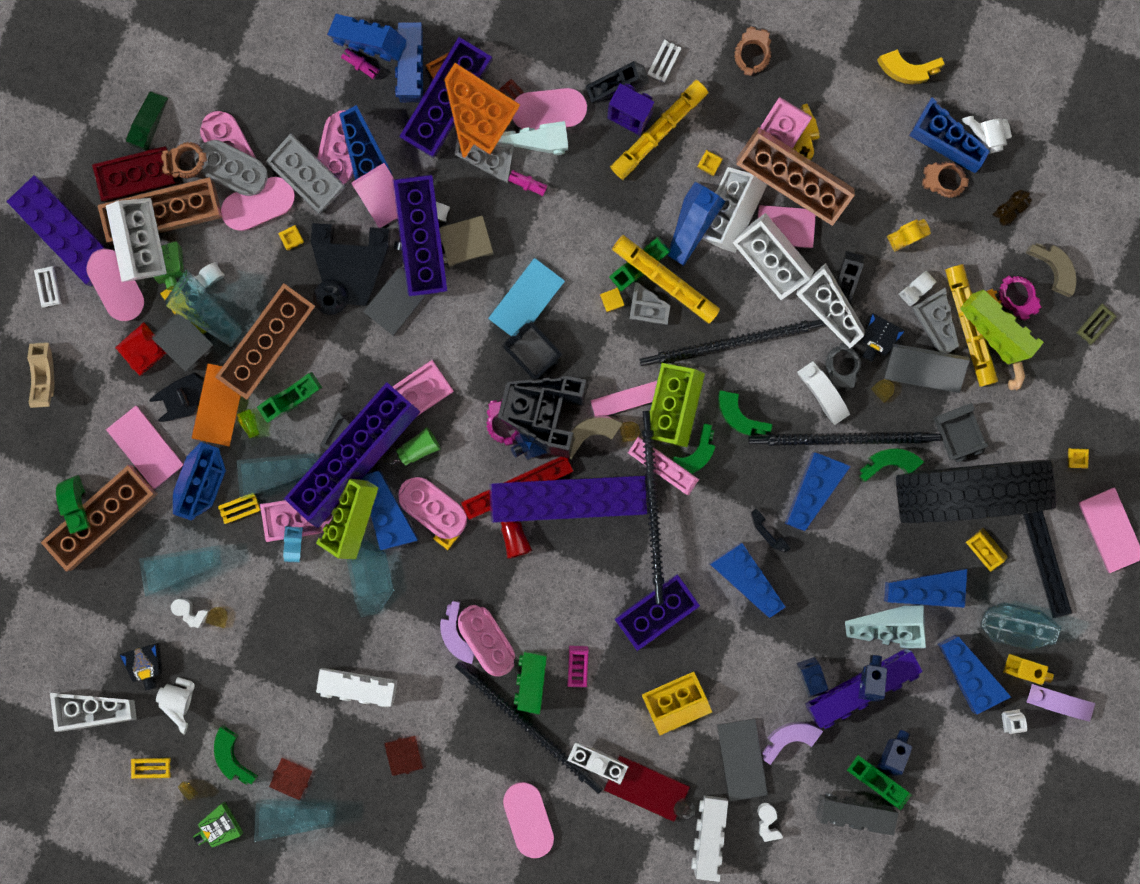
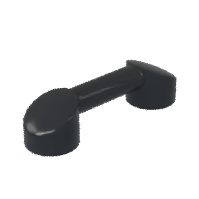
[751,508,791,553]

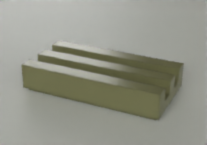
[1076,304,1117,345]

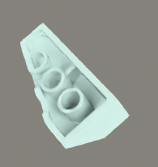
[498,121,568,155]
[845,605,926,648]

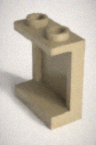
[439,216,494,267]

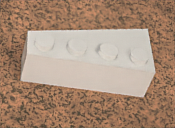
[796,263,865,348]
[316,668,398,707]
[50,693,137,732]
[691,795,728,882]

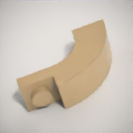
[27,343,55,408]

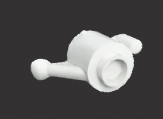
[962,116,1012,154]
[156,677,195,735]

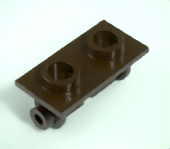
[992,190,1032,226]

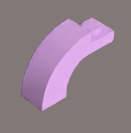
[440,600,474,664]
[1027,684,1095,722]
[762,722,823,765]

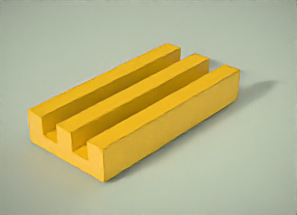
[218,493,261,524]
[131,758,171,779]

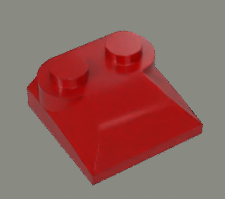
[115,322,167,376]

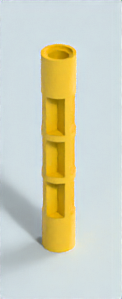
[610,80,709,180]
[612,235,720,324]
[945,264,998,387]

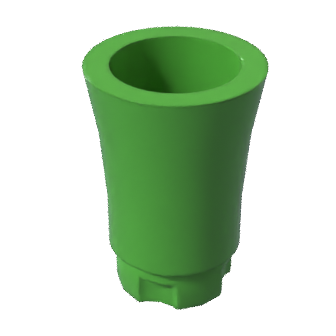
[396,427,441,466]

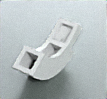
[797,361,850,425]

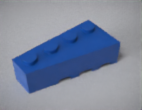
[785,452,851,531]

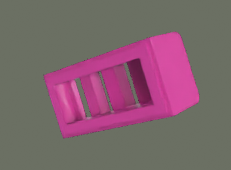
[567,646,589,687]

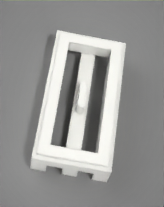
[647,40,681,83]
[34,266,62,308]

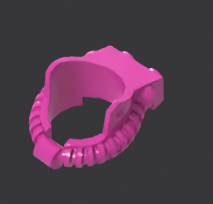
[999,276,1041,321]
[486,400,519,446]

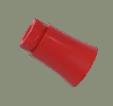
[501,521,533,559]

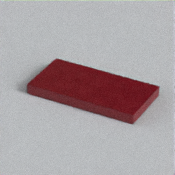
[92,146,176,202]
[604,754,690,822]

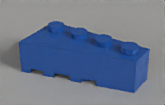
[327,14,407,62]
[395,23,423,103]
[909,97,990,173]
[339,105,393,180]
[361,471,419,550]
[709,542,785,618]
[884,568,967,608]
[938,635,1011,714]

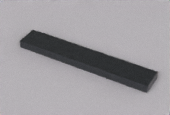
[1023,511,1072,618]

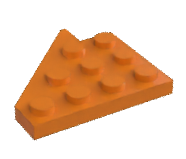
[444,63,520,158]

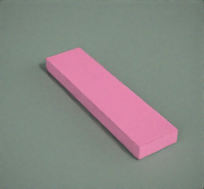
[590,381,657,416]
[628,437,699,495]

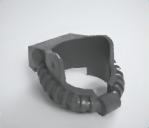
[825,343,862,390]

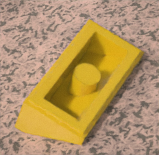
[966,528,1007,572]

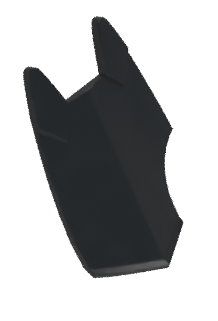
[149,373,204,422]

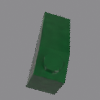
[126,91,168,151]

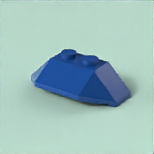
[173,442,226,520]

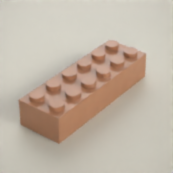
[736,127,855,226]
[98,177,222,245]
[215,283,315,400]
[41,465,158,571]

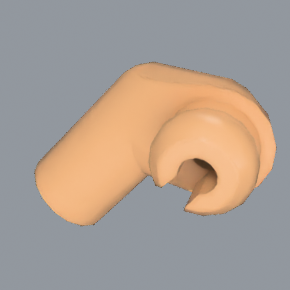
[1008,362,1025,391]

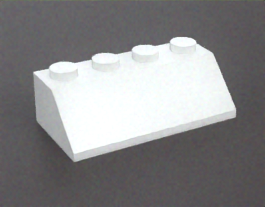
[702,167,767,253]
[106,198,167,282]
[732,213,814,300]

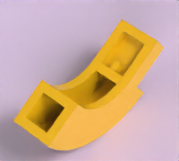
[877,49,945,84]

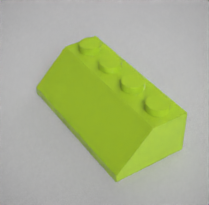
[650,363,705,448]

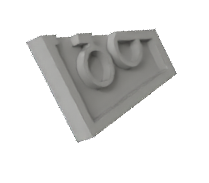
[454,137,514,184]
[912,288,959,353]

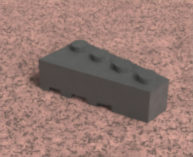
[816,792,898,836]

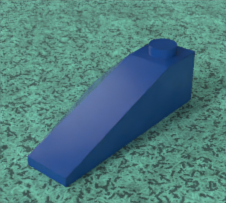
[668,182,726,266]

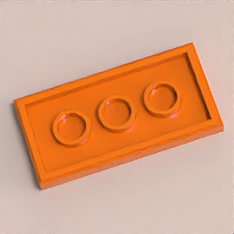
[192,364,240,447]

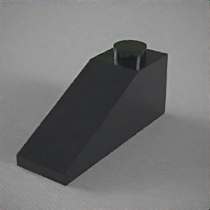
[586,61,650,103]
[837,251,864,304]

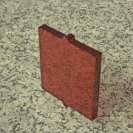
[384,736,423,776]
[269,758,313,801]

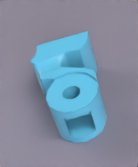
[283,526,303,562]

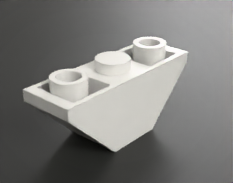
[567,742,628,784]

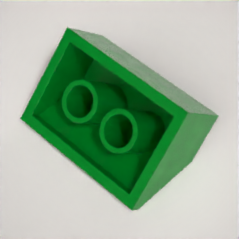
[514,650,547,714]

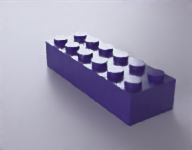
[399,37,493,158]
[6,175,107,287]
[392,175,447,296]
[805,648,923,729]

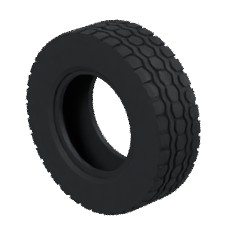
[896,460,1057,523]

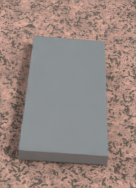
[265,133,346,214]

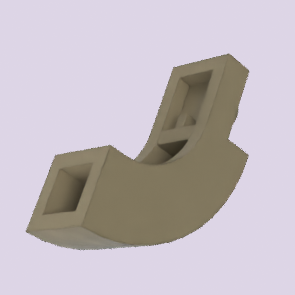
[1026,243,1076,297]
[570,415,623,459]

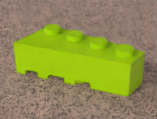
[960,290,1044,365]
[316,479,378,559]

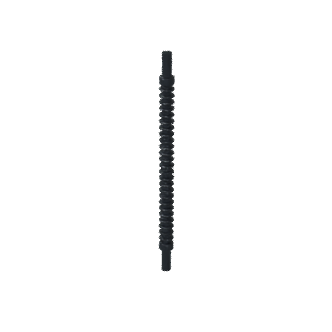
[639,319,827,366]
[642,411,664,604]
[748,432,941,446]
[455,661,603,794]

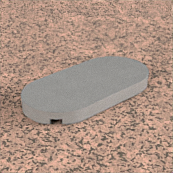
[195,140,268,196]

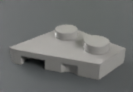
[629,282,670,325]

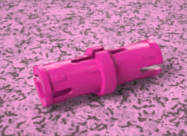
[341,48,380,79]
[508,170,548,196]

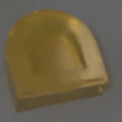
[871,380,894,403]
[620,421,640,442]
[206,607,228,628]
[178,781,198,800]

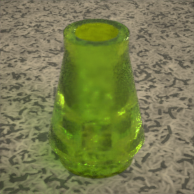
[237,409,260,438]

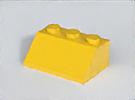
[642,672,712,735]

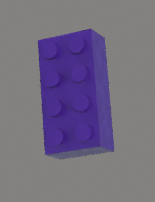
[607,83,655,136]
[614,574,700,651]

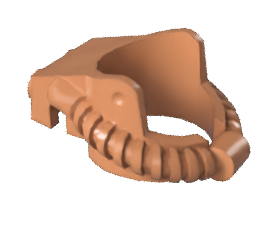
[734,27,771,76]
[161,142,207,179]
[922,161,969,198]

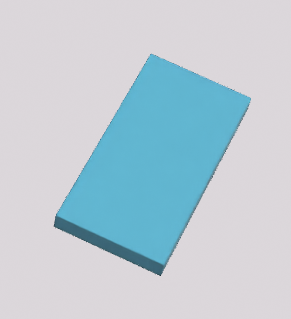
[488,258,565,336]

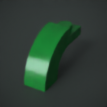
[609,237,671,292]
[257,372,322,423]
[718,390,772,436]
[672,424,715,474]
[858,448,924,482]
[56,475,90,534]
[214,725,258,785]
[847,755,912,810]

